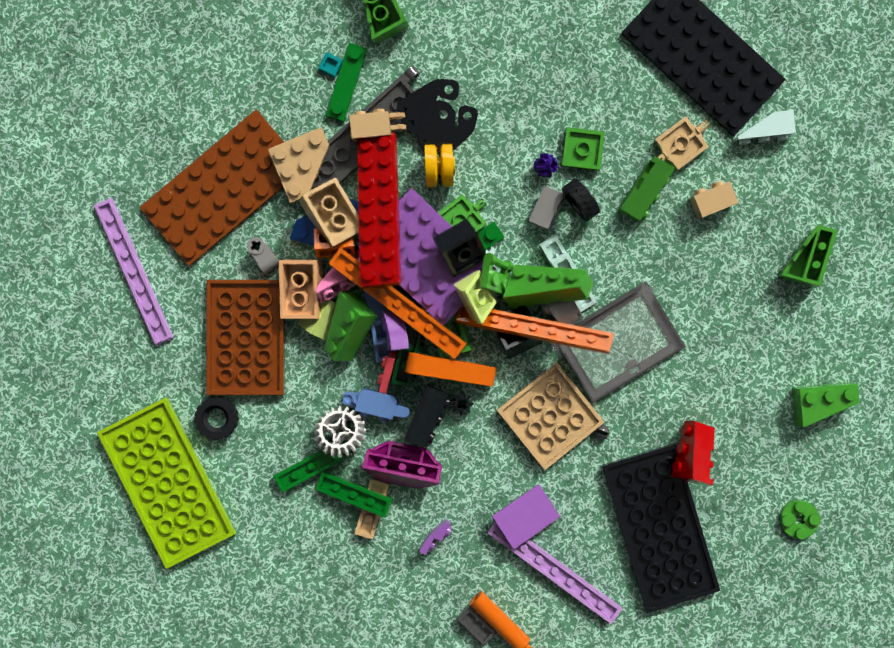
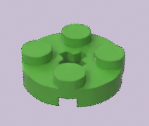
[780,500,821,540]

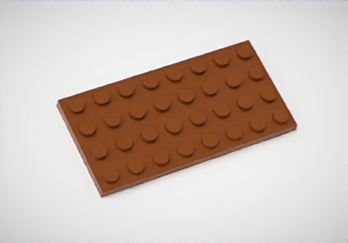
[139,109,284,266]

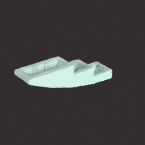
[539,235,597,312]

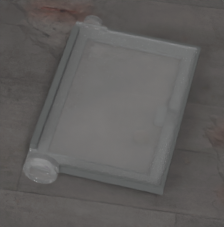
[549,281,686,403]

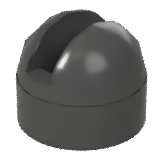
[594,424,610,440]

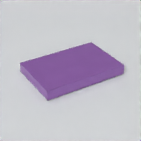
[491,484,560,549]

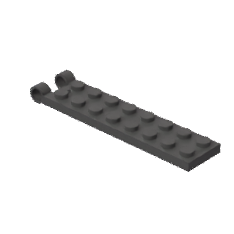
[312,65,438,190]

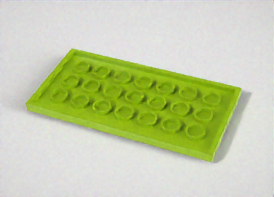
[97,397,236,569]

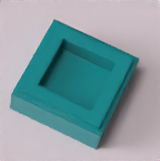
[318,52,343,78]

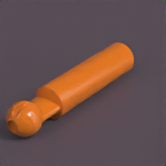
[469,591,532,648]

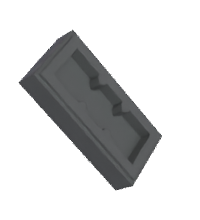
[456,605,497,646]

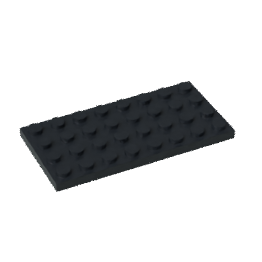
[621,0,786,137]
[602,443,720,613]

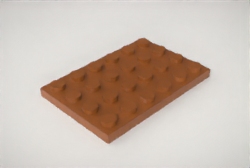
[206,280,285,395]

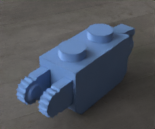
[342,388,410,422]

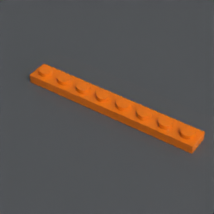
[329,248,467,359]
[455,305,614,354]

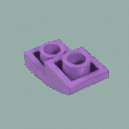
[381,310,409,350]
[419,519,452,555]

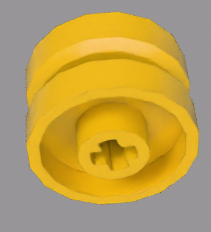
[425,144,455,188]

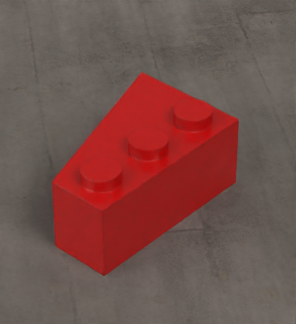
[671,421,715,485]

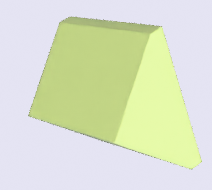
[454,270,496,325]
[297,300,336,341]

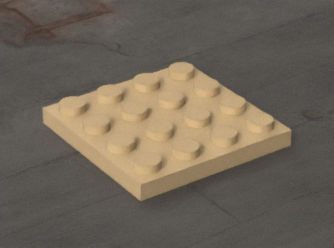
[497,362,604,470]

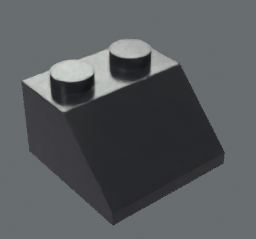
[432,218,486,277]
[495,306,543,359]

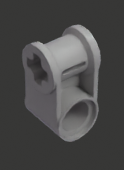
[247,237,279,275]

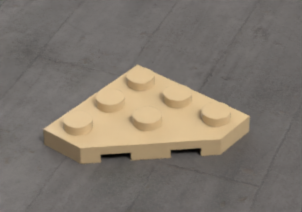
[268,127,330,204]

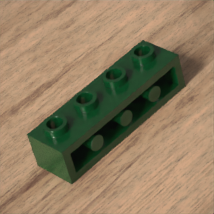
[391,311,427,387]

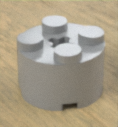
[541,301,584,325]

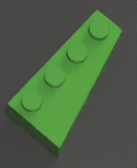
[363,0,410,44]
[503,265,593,310]

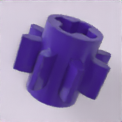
[534,153,558,177]

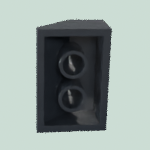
[404,384,451,448]

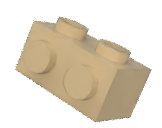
[689,181,739,220]

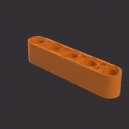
[405,352,497,386]

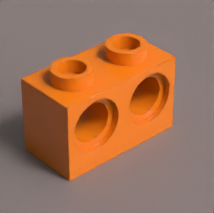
[314,228,356,259]

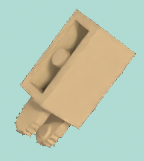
[349,109,406,142]

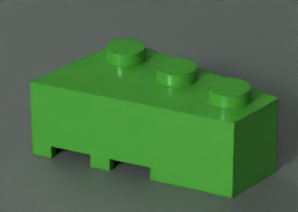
[618,156,675,223]
[778,225,838,288]
[324,291,377,361]
[792,382,860,428]

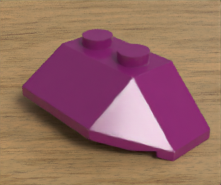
[362,441,442,489]

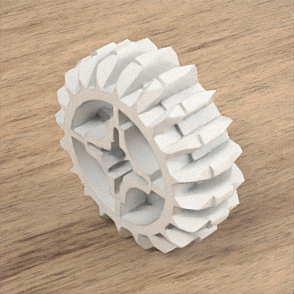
[314,406,366,458]

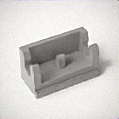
[529,186,565,232]

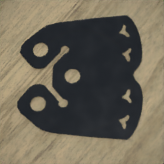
[397,79,478,157]

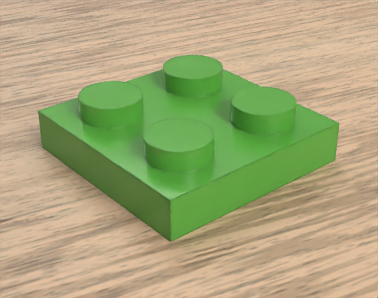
[561,127,605,171]

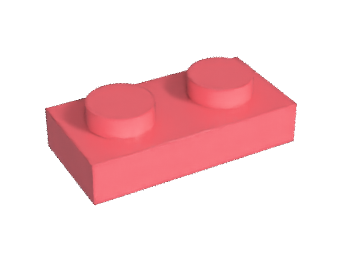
[377,350,397,394]

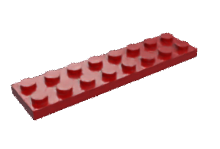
[357,133,401,289]

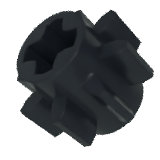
[450,391,474,416]

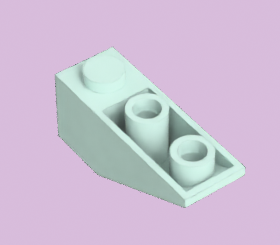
[733,110,796,145]

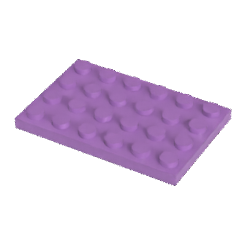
[358,188,497,326]

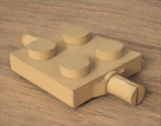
[654,116,710,171]

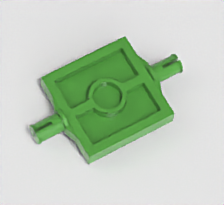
[439,194,487,232]

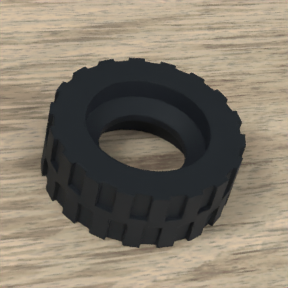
[562,178,600,222]
[194,397,239,440]

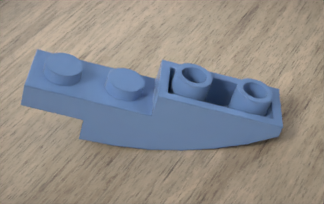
[362,289,394,362]

